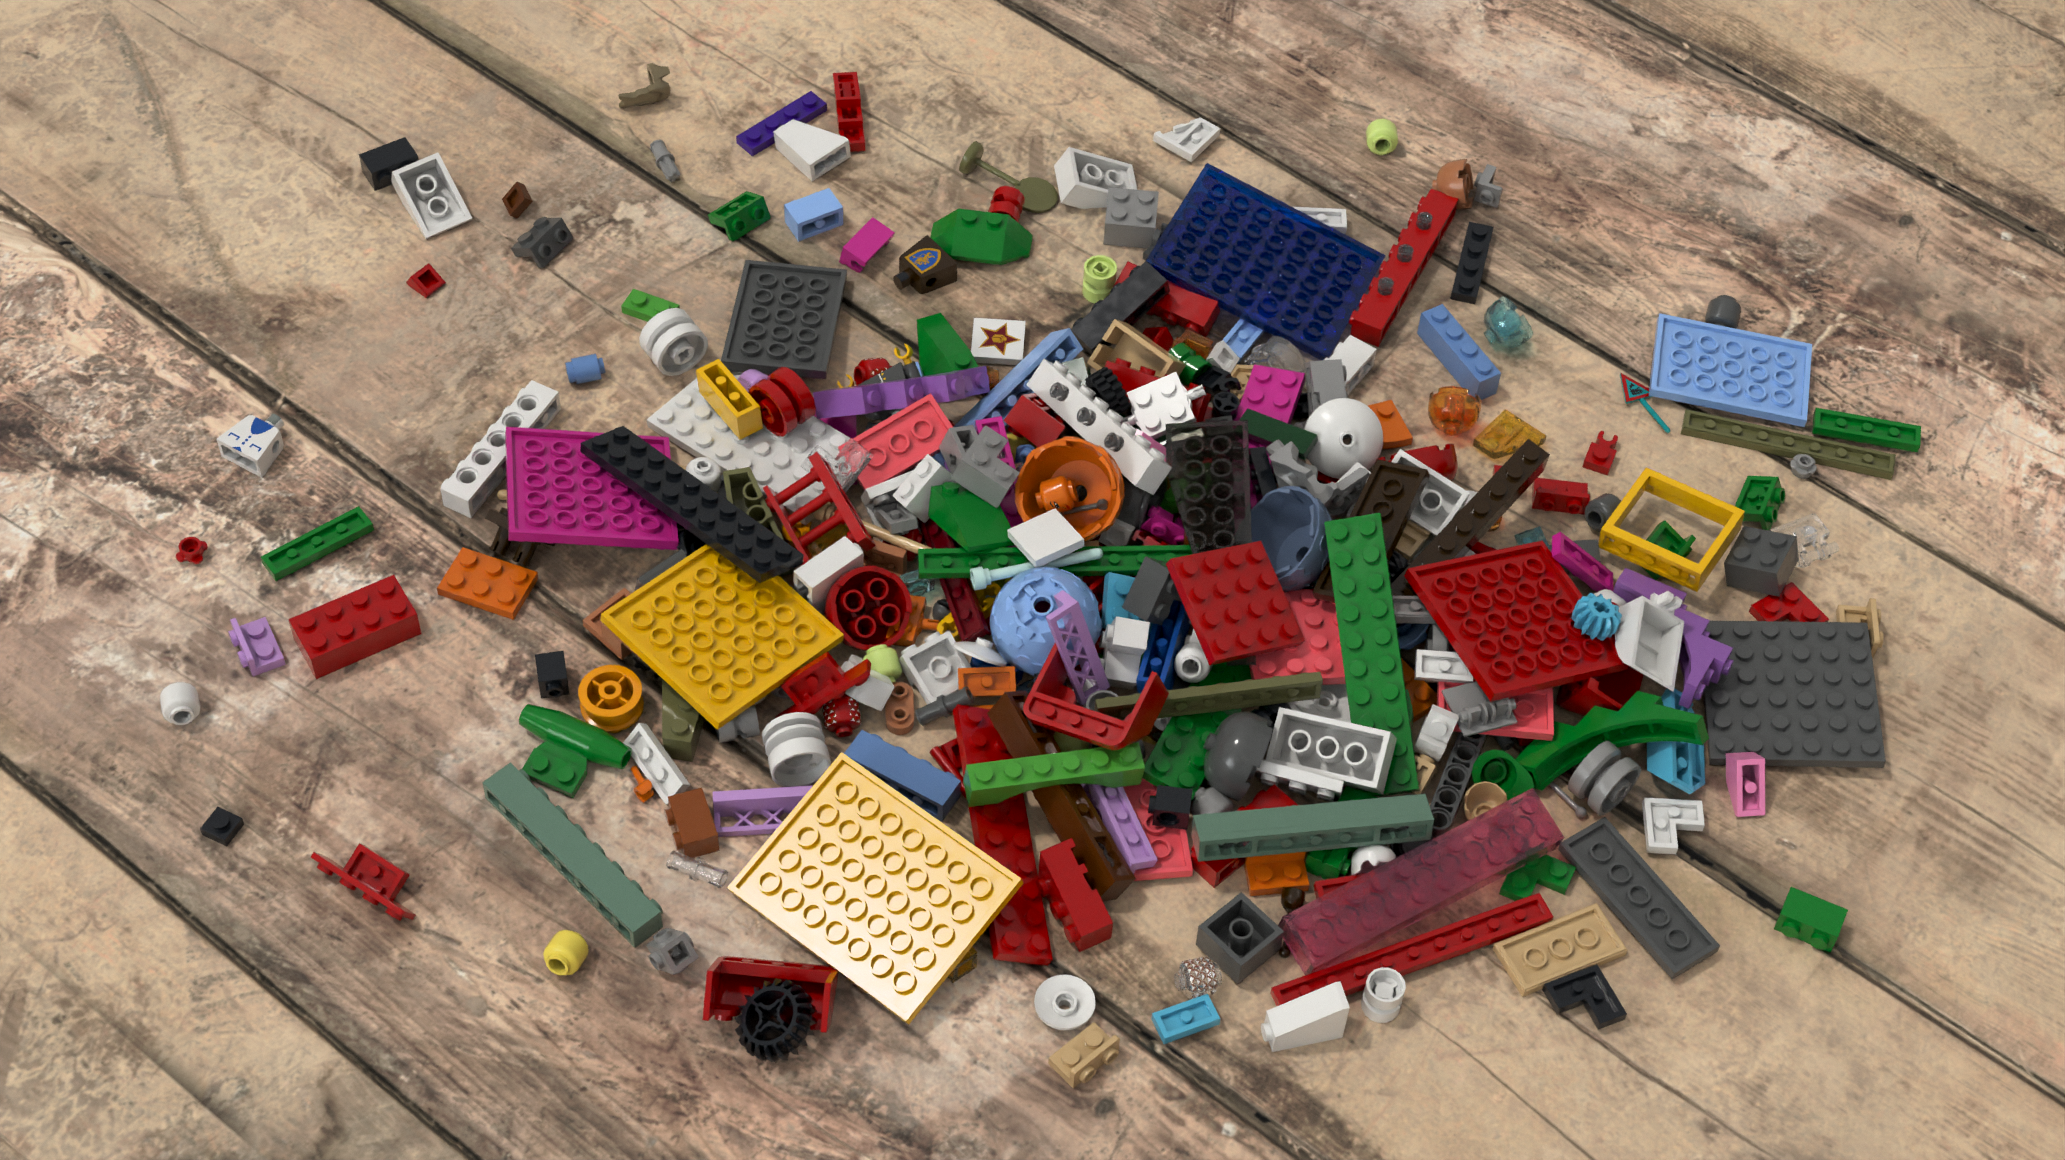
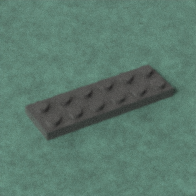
[1558,817,1720,979]

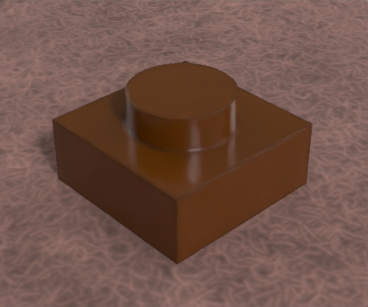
[502,182,533,219]

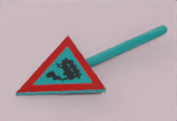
[1620,373,1670,433]

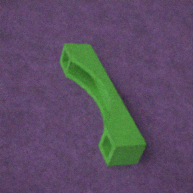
[963,742,1145,807]

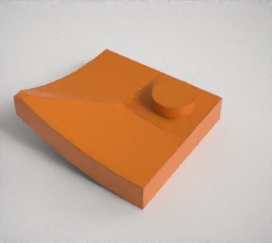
[1368,399,1413,449]

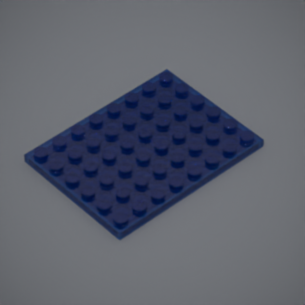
[1146,163,1386,360]

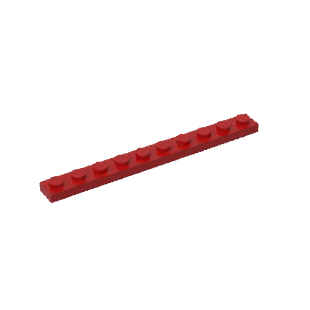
[1270,893,1554,1006]

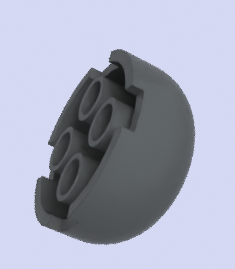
[1203,712,1273,802]

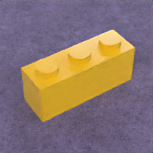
[696,359,763,440]

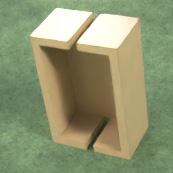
[1087,319,1186,378]

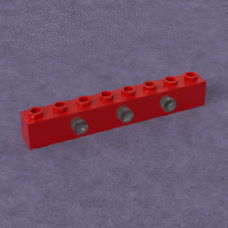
[1349,188,1459,347]

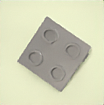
[1441,681,1518,737]

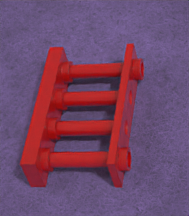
[763,452,876,566]

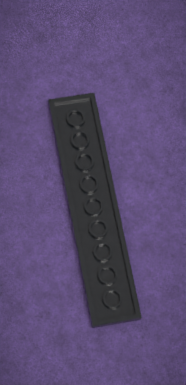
[580,426,804,583]

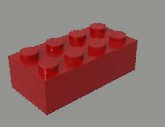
[288,575,421,679]

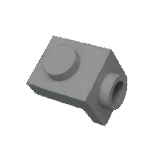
[1474,164,1502,208]

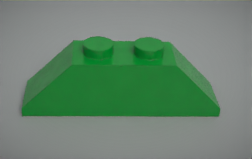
[930,208,1033,265]

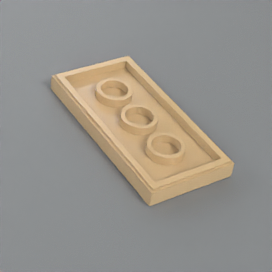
[1493,903,1628,997]

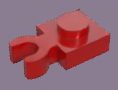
[1582,431,1618,476]

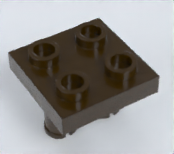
[485,507,556,567]

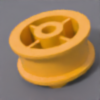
[578,665,644,733]

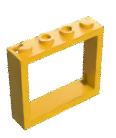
[1598,468,1745,592]

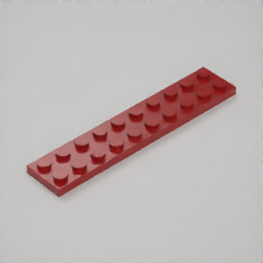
[953,704,1053,966]

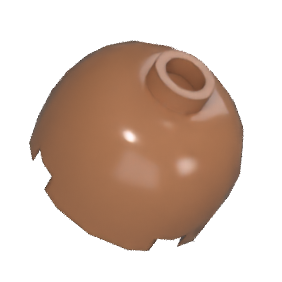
[1432,159,1474,210]

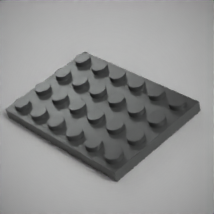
[721,260,847,379]

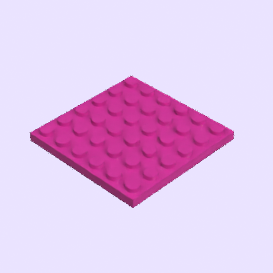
[505,427,679,550]

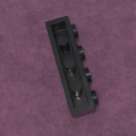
[1071,261,1170,356]

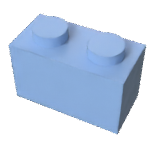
[784,188,843,242]

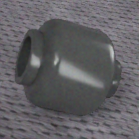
[1705,295,1741,329]
[1585,493,1621,532]

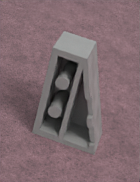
[1305,359,1351,440]

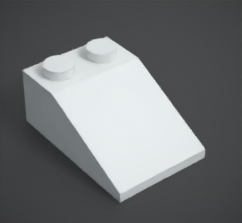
[1054,147,1137,209]
[391,152,472,239]

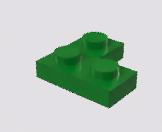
[1499,844,1576,901]

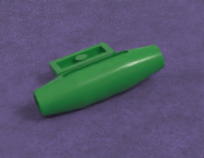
[519,704,632,798]

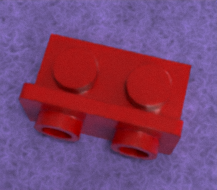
[1532,478,1590,515]

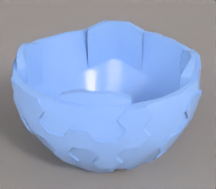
[990,567,1102,677]

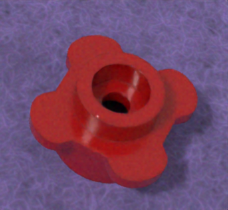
[176,537,208,564]

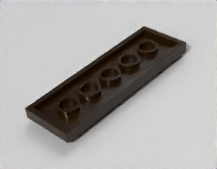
[1312,459,1430,603]

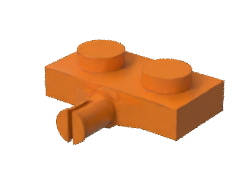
[886,595,940,647]

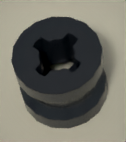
[1211,392,1240,422]

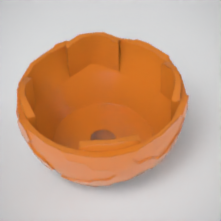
[1015,436,1125,543]

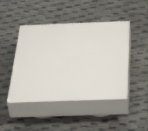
[1007,508,1085,568]

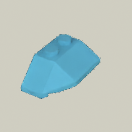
[1647,688,1705,794]

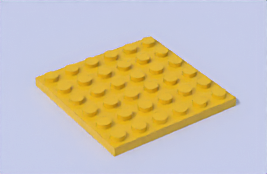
[600,544,844,730]

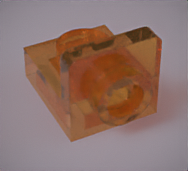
[1171,329,1214,359]

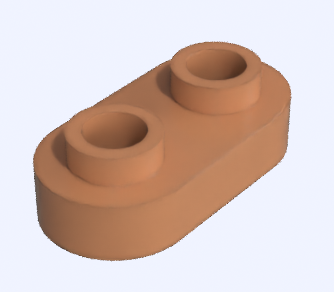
[885,682,914,735]

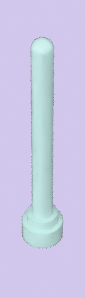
[970,548,1103,591]

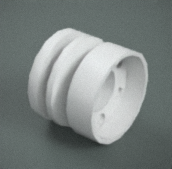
[762,712,831,787]

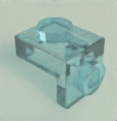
[900,569,935,596]

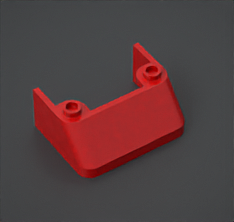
[1023,643,1169,750]
[702,956,838,1033]

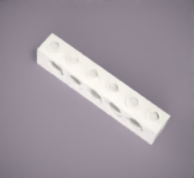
[440,380,561,518]

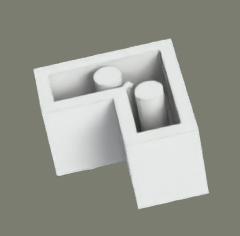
[1099,616,1150,690]

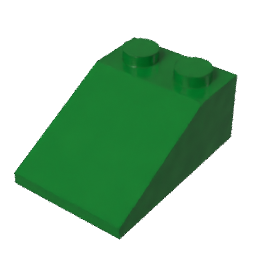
[928,482,1015,552]

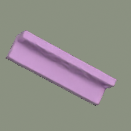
[1046,590,1110,705]
[1081,784,1158,875]
[713,785,813,837]

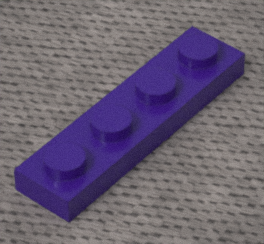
[736,91,827,157]

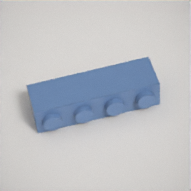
[1417,304,1501,403]
[844,730,961,821]

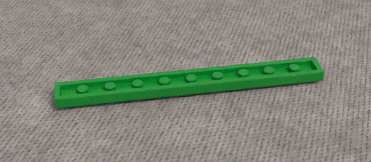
[918,545,1198,579]

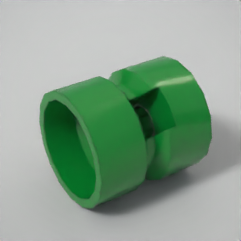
[1169,343,1212,387]

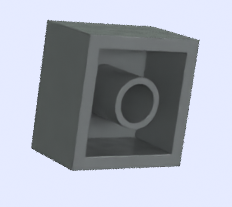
[1724,526,1799,597]
[1196,892,1284,984]

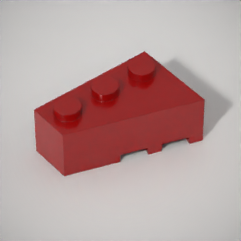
[1003,393,1065,447]
[1036,838,1113,952]

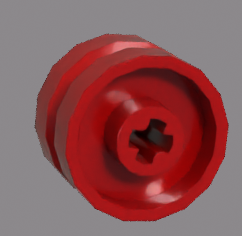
[749,367,816,437]

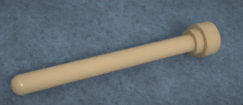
[814,502,932,554]

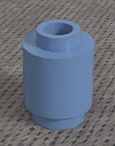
[565,353,606,384]

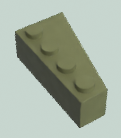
[723,467,795,576]

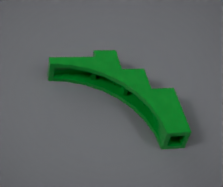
[1515,691,1709,791]

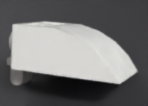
[1615,591,1684,692]

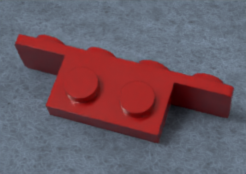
[775,652,871,718]
[311,843,416,921]

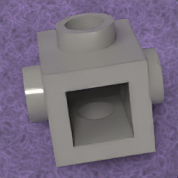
[646,928,699,975]

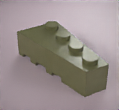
[662,679,705,762]

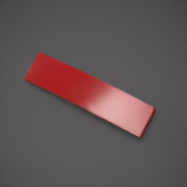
[833,72,865,152]

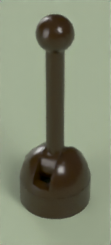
[1279,888,1306,958]

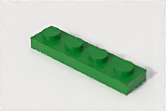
[1812,408,1921,452]
[261,506,374,581]

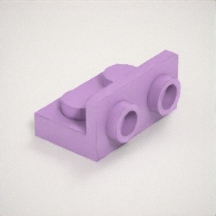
[228,617,286,677]

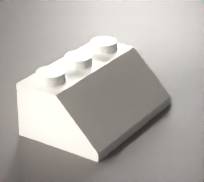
[1391,449,1470,536]

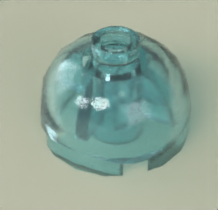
[1484,296,1533,348]

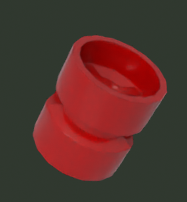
[988,186,1025,223]

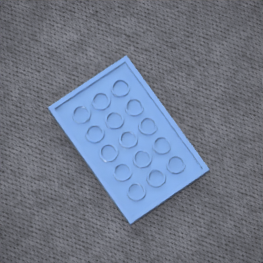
[1649,313,1812,427]

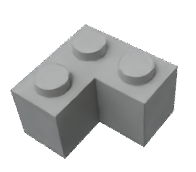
[950,425,1020,508]

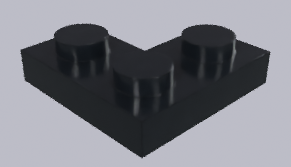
[1542,964,1627,1030]

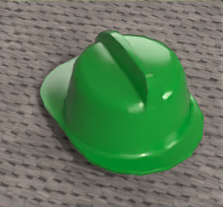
[1472,749,1534,810]

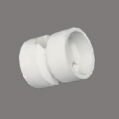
[1361,967,1406,1023]

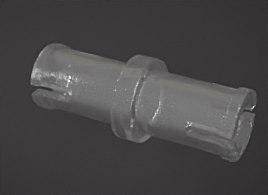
[666,850,728,888]

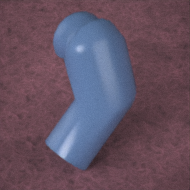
[1015,444,1036,471]

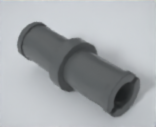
[915,686,974,726]

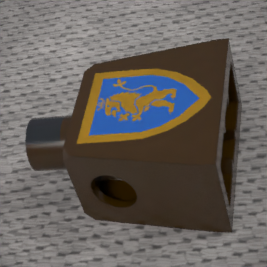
[893,235,958,294]

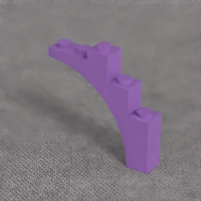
[813,366,990,419]
[1613,568,1734,709]

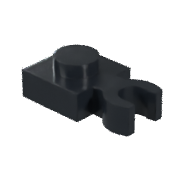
[1195,365,1242,396]

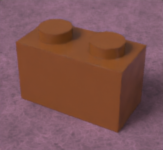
[664,788,720,860]

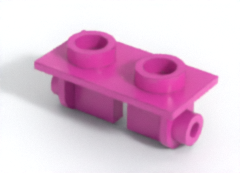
[1141,506,1185,545]

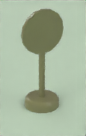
[959,141,1058,213]

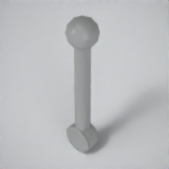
[1548,781,1587,818]

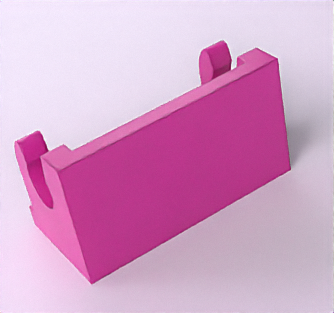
[839,217,895,273]

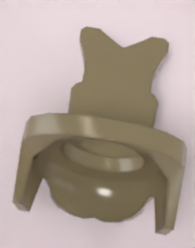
[618,63,670,108]

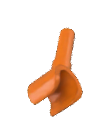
[631,766,654,802]

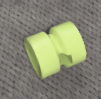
[1082,255,1117,303]

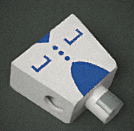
[217,414,284,478]

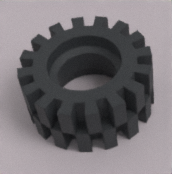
[1085,367,1130,414]

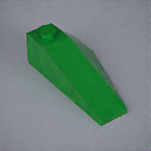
[917,313,979,376]

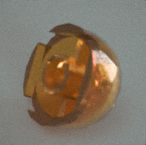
[1428,386,1482,436]

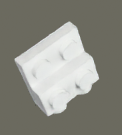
[899,631,972,704]

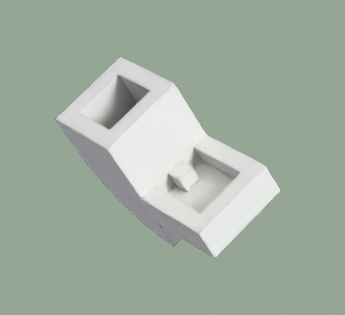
[841,654,895,711]
[1414,704,1459,762]

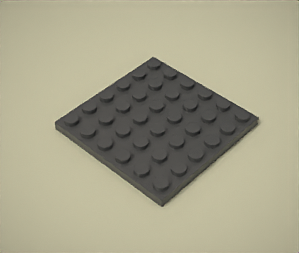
[1703,621,1886,768]

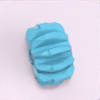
[1571,593,1622,641]

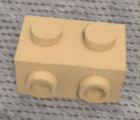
[1836,598,1883,658]

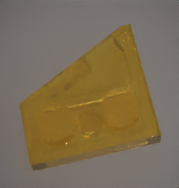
[1473,409,1546,459]

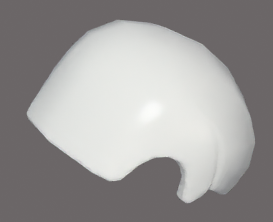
[1351,844,1397,878]

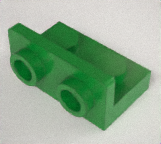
[708,191,771,241]
[1735,476,1786,531]

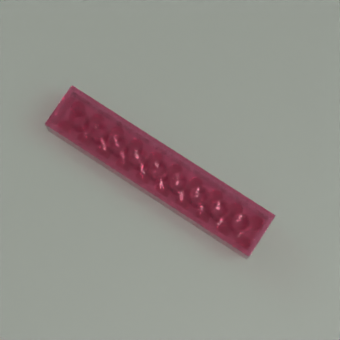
[1278,788,1565,975]

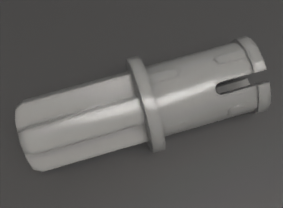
[650,140,680,182]

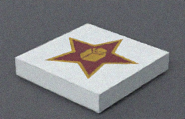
[971,318,1026,365]

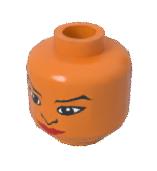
[1035,476,1078,513]

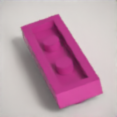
[1551,531,1614,592]

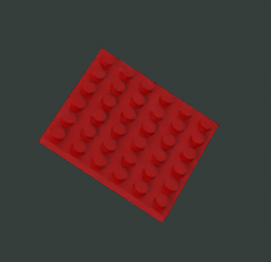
[1404,540,1629,702]

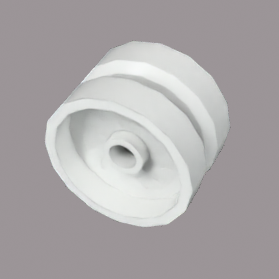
[639,308,708,376]

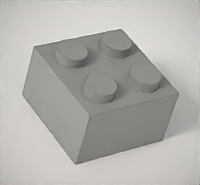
[1103,187,1159,248]

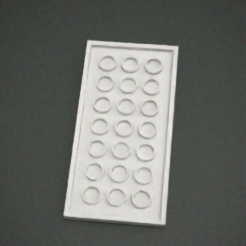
[646,360,857,525]

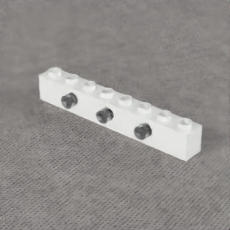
[1026,359,1172,495]

